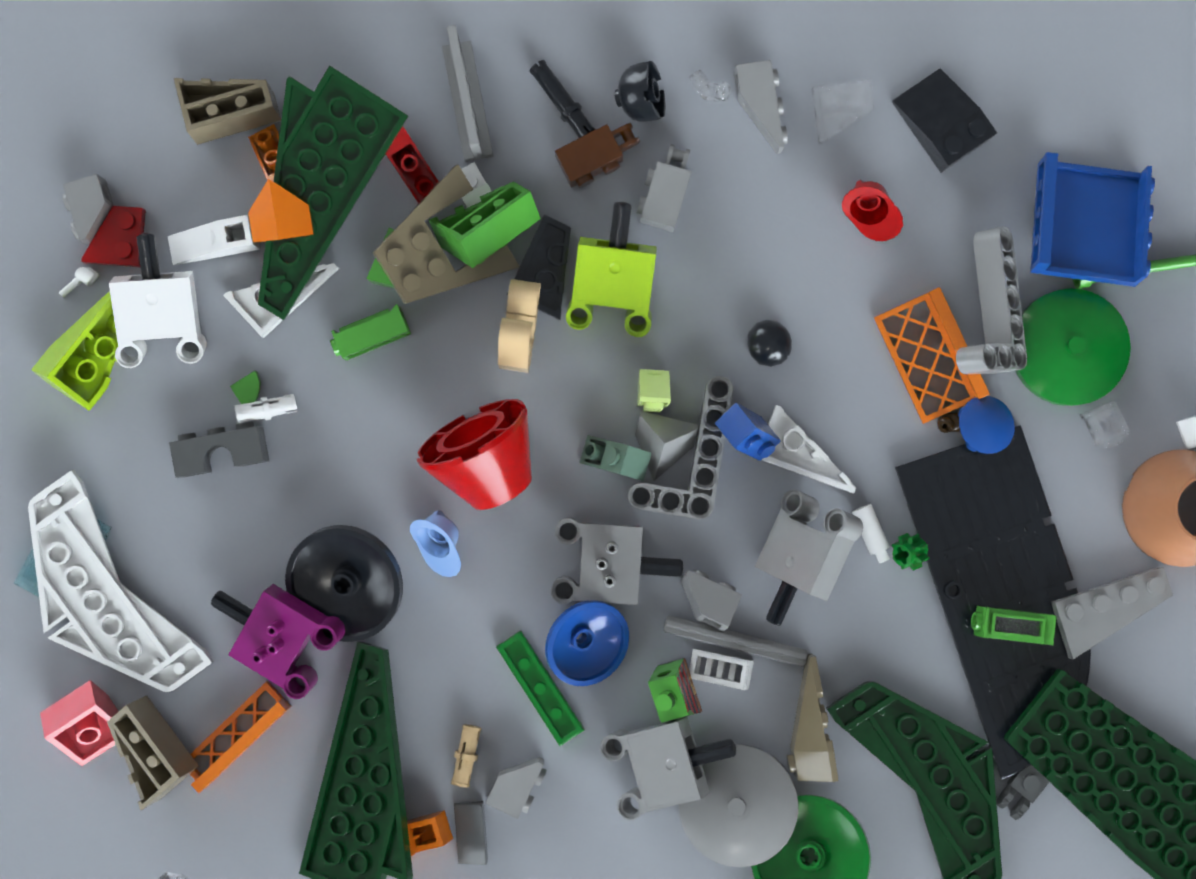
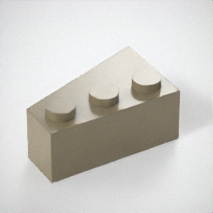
[173,78,281,145]
[107,695,199,810]

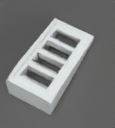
[689,649,754,690]

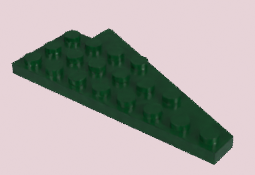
[258,65,409,320]
[299,642,413,879]

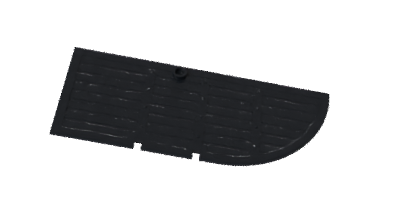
[895,425,1091,780]

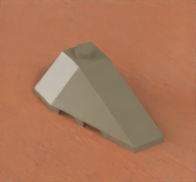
[787,653,839,782]

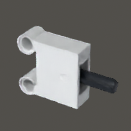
[109,233,207,368]

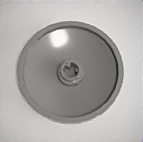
[679,744,798,867]

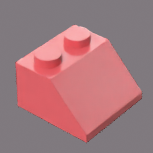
[40,680,119,766]

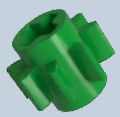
[891,533,930,571]

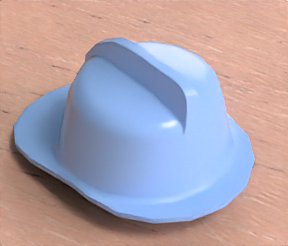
[410,510,461,577]

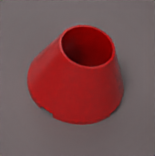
[416,399,532,510]

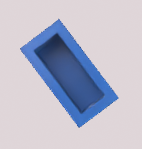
[715,403,781,461]

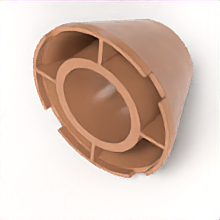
[1122,450,1196,567]

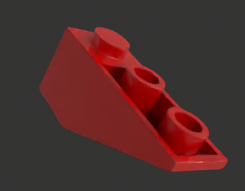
[386,127,439,204]

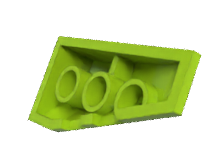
[31,291,118,411]

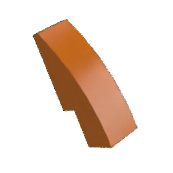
[407,810,453,856]

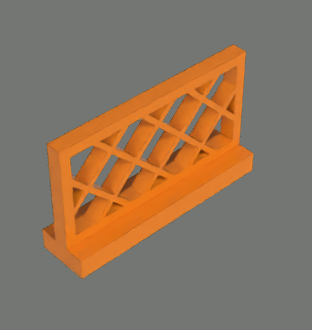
[874,287,990,424]

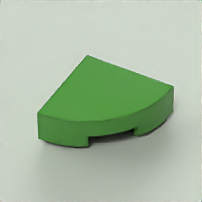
[230,371,261,404]

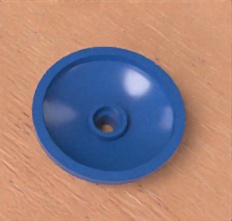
[545,600,629,686]

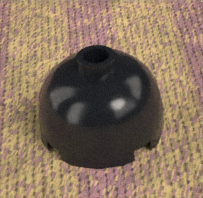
[614,61,666,122]

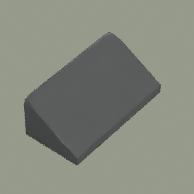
[454,801,488,865]

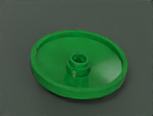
[1016,288,1131,406]
[751,795,871,879]

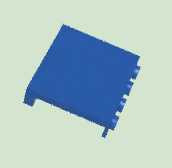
[1030,152,1155,287]

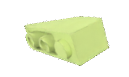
[637,369,671,413]

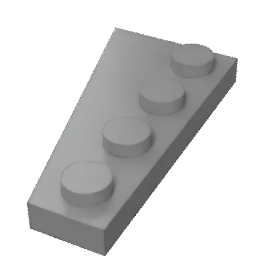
[1051,567,1173,659]

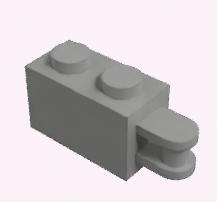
[636,144,692,232]

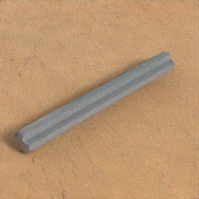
[664,616,808,667]

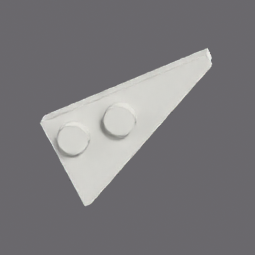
[223,263,339,338]
[762,405,856,494]

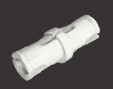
[234,394,297,424]

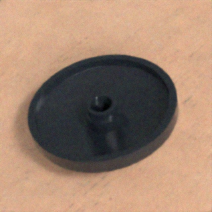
[285,525,403,642]

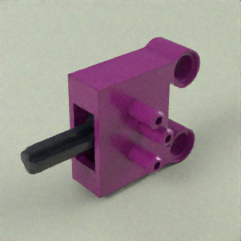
[211,584,345,699]

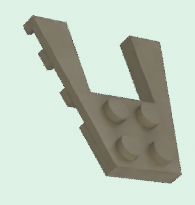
[372,165,520,304]

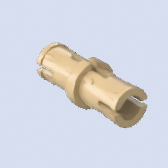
[451,724,482,788]

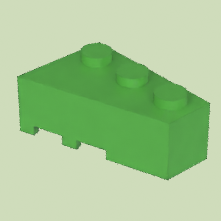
[429,181,541,268]

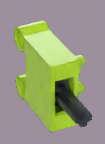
[566,202,657,337]

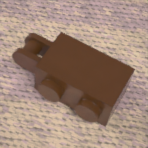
[555,123,641,188]

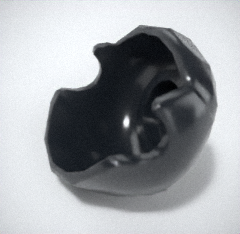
[747,320,792,367]

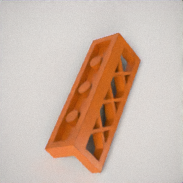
[190,681,292,793]

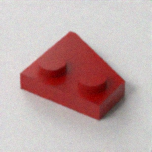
[81,206,146,268]

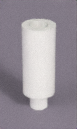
[852,503,890,563]

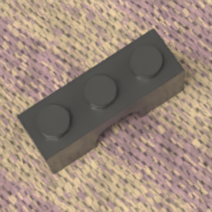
[169,422,269,478]

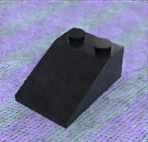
[892,68,997,173]

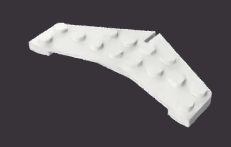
[28,470,214,692]

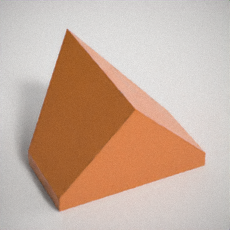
[248,178,314,243]

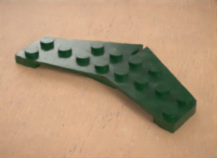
[826,681,1002,879]

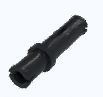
[529,60,596,138]

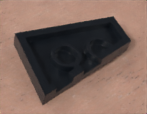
[506,215,571,320]

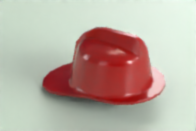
[842,179,903,241]

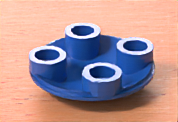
[958,396,1015,454]

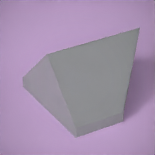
[635,411,699,481]

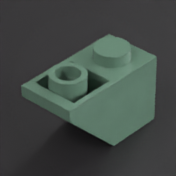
[579,435,652,481]

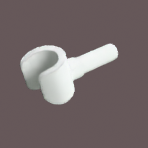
[59,267,99,297]

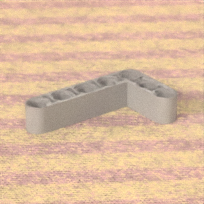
[956,226,1027,374]
[628,376,733,519]

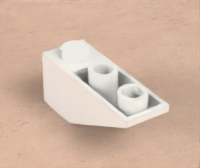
[168,215,260,265]

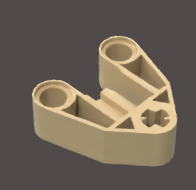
[498,279,541,373]

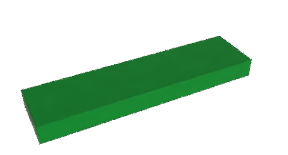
[496,630,585,746]

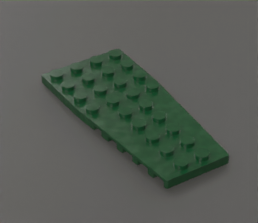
[1004,669,1196,879]

